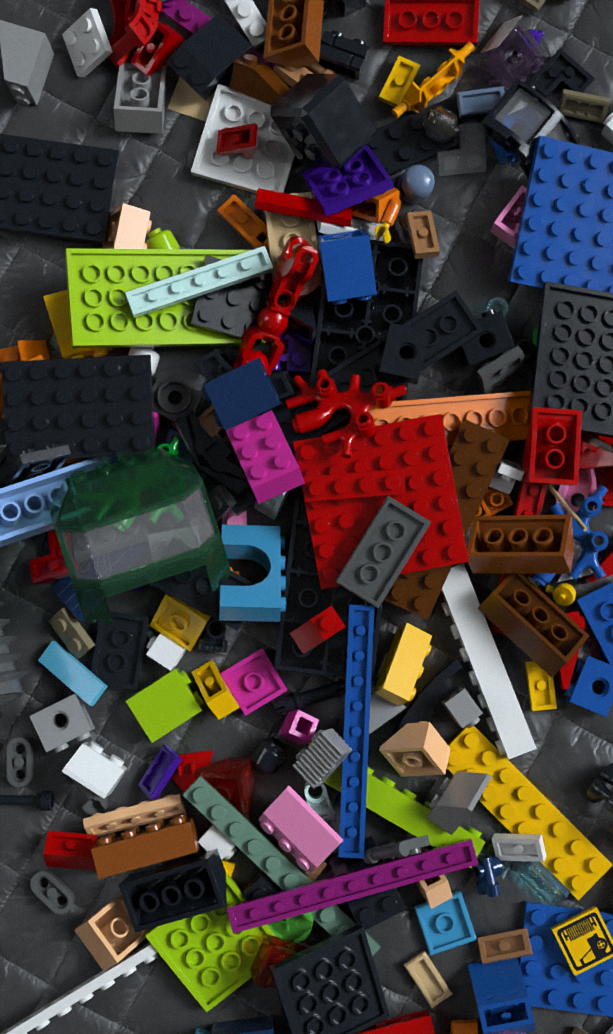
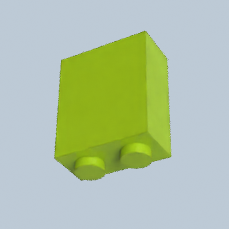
[126,668,205,743]

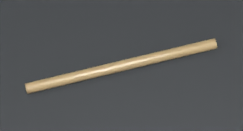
[547,485,588,531]

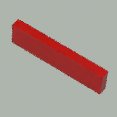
[254,188,353,227]

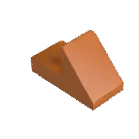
[0,340,50,363]

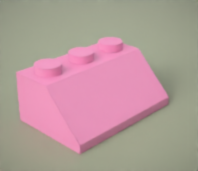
[258,786,343,874]

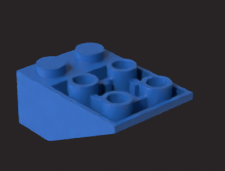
[468,958,535,1034]

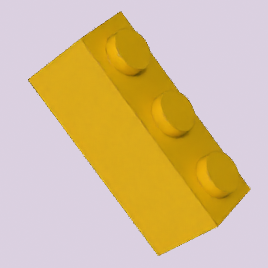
[373,623,432,706]

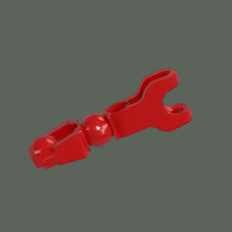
[233,236,319,376]

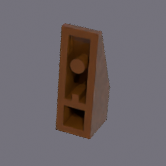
[230,54,290,105]

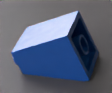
[316,229,377,304]

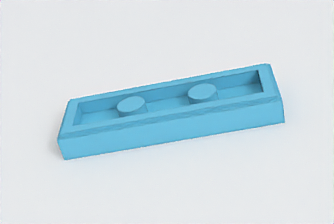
[38,641,108,706]

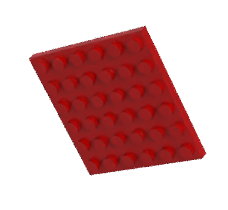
[293,414,469,589]

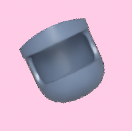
[396,164,435,205]

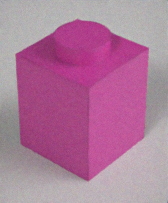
[279,710,319,745]

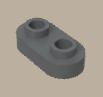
[6,737,33,787]
[30,870,75,914]

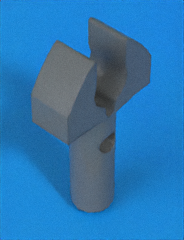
[71,778,108,815]

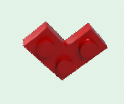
[29,525,80,585]

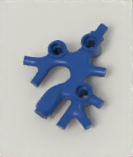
[532,485,608,586]

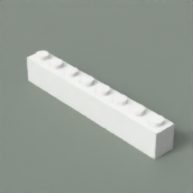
[440,563,537,759]

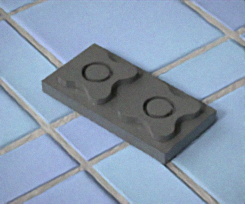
[335,496,431,608]

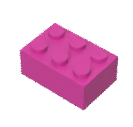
[226,410,305,504]

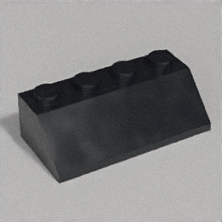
[118,849,227,933]

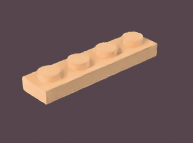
[83,794,186,836]

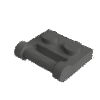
[477,346,526,394]
[364,835,430,864]

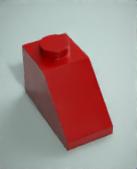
[131,22,185,76]
[290,606,345,654]

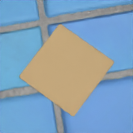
[168,77,216,121]

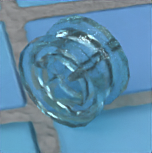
[486,297,508,317]

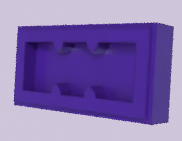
[138,744,182,800]

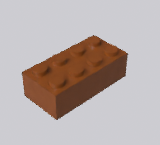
[91,813,201,879]

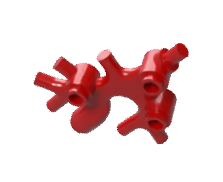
[286,370,407,458]

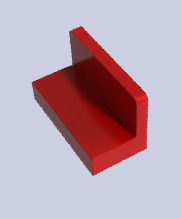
[43,831,98,870]

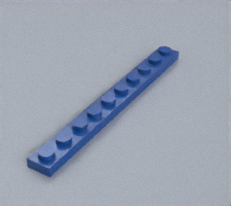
[338,604,374,859]

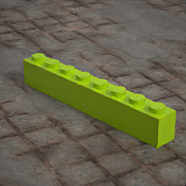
[307,741,485,868]

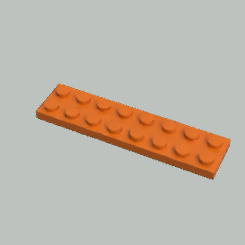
[362,391,531,447]

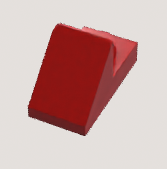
[216,123,258,159]

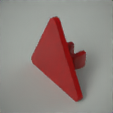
[171,750,213,793]

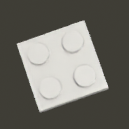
[62,8,113,77]

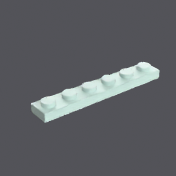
[125,246,273,318]

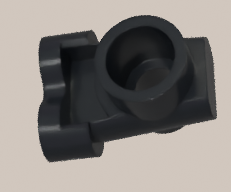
[198,617,228,653]

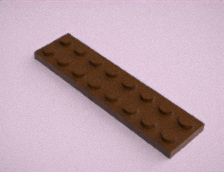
[384,419,510,620]

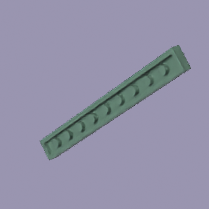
[183,775,381,956]

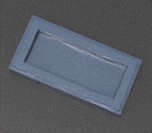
[456,86,505,118]

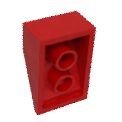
[522,407,582,486]

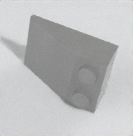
[114,61,167,134]

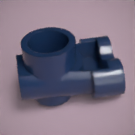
[472,855,503,897]

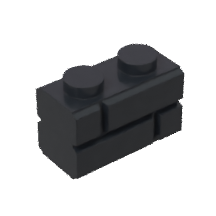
[318,31,369,80]

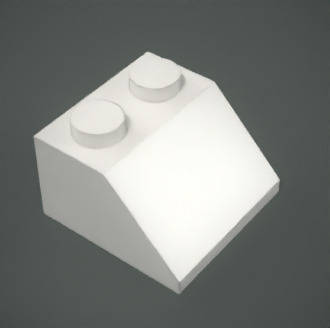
[62,741,127,799]

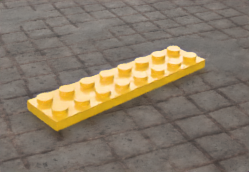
[447,726,613,901]

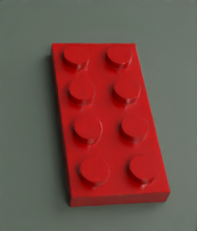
[383,0,480,46]

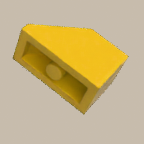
[191,660,240,720]

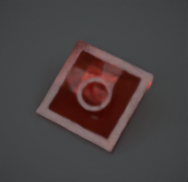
[194,757,255,818]

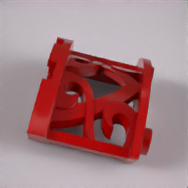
[108,0,162,68]

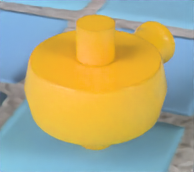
[545,583,576,606]

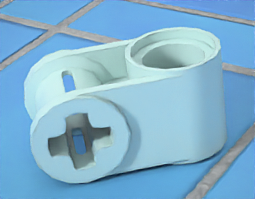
[304,782,337,823]

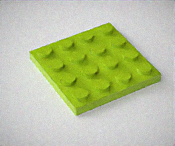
[145,872,286,1012]

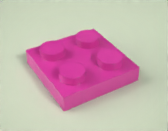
[220,648,287,716]

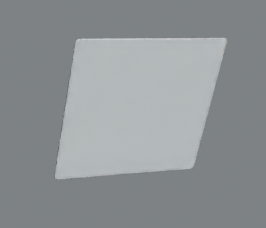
[480,15,523,53]

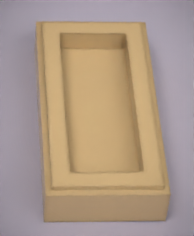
[403,950,452,1008]

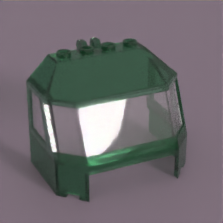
[48,448,232,625]

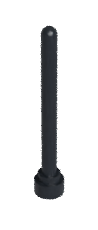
[0,791,54,811]

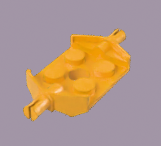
[391,42,475,118]

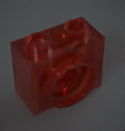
[250,933,309,988]

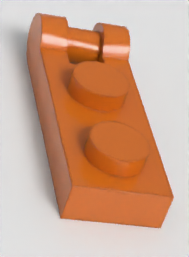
[217,194,269,254]

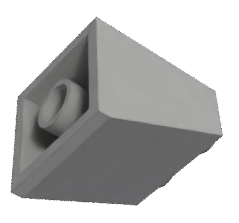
[0,20,54,106]

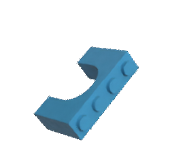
[219,524,286,622]

